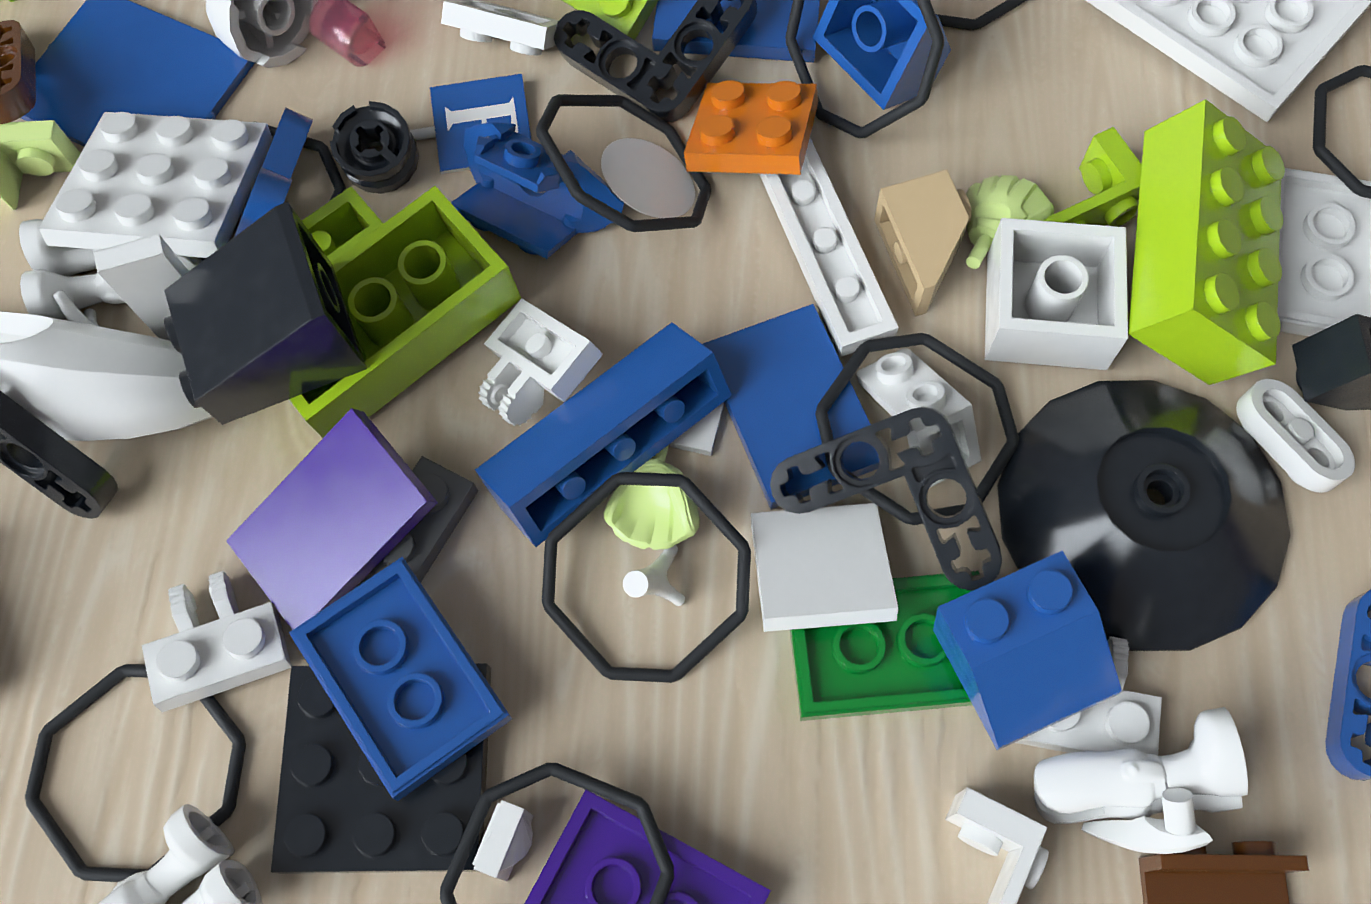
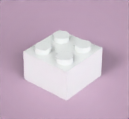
[985,218,1128,370]

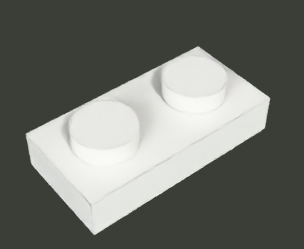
[441,0,559,56]

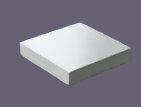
[751,503,898,632]

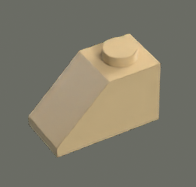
[874,169,972,317]

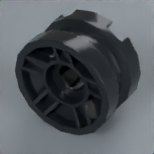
[329,101,419,194]

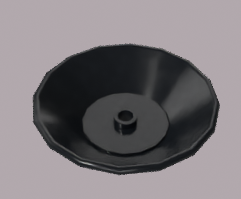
[997,380,1290,651]

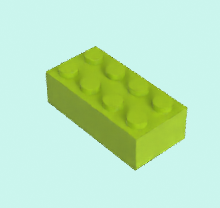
[1128,99,1285,385]
[289,185,522,438]

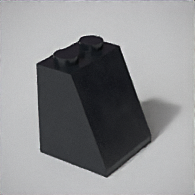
[164,202,367,425]

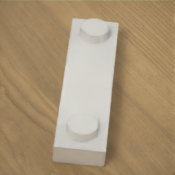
[759,138,899,357]

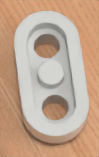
[1236,379,1355,493]

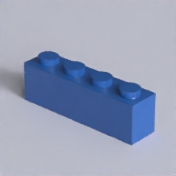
[475,322,732,547]

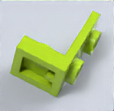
[1044,127,1142,227]

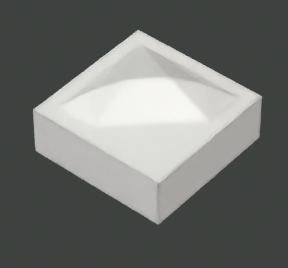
[472,800,534,881]

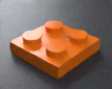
[684,80,818,175]

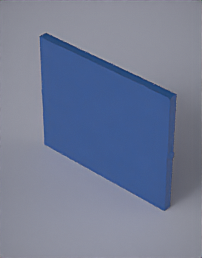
[21,0,255,147]

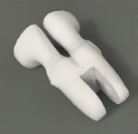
[19,219,202,320]
[1034,707,1248,824]
[98,804,262,904]

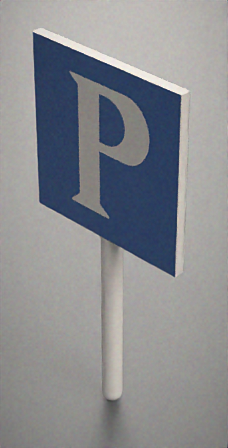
[367,74,532,174]

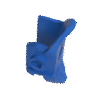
[451,123,624,259]

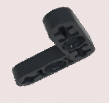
[554,0,757,122]
[0,391,118,519]
[770,406,1002,591]

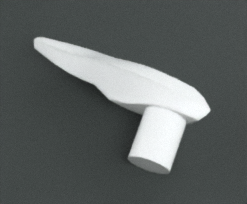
[1081,788,1213,854]

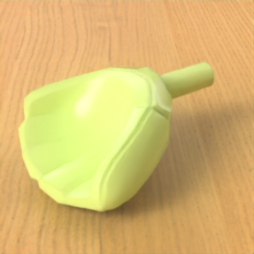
[966,175,1054,269]
[604,444,700,550]

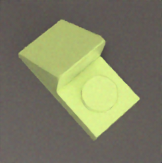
[0,120,80,210]

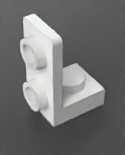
[857,348,982,487]
[945,787,1049,904]

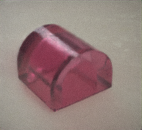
[309,0,386,67]

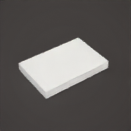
[1278,168,1371,336]

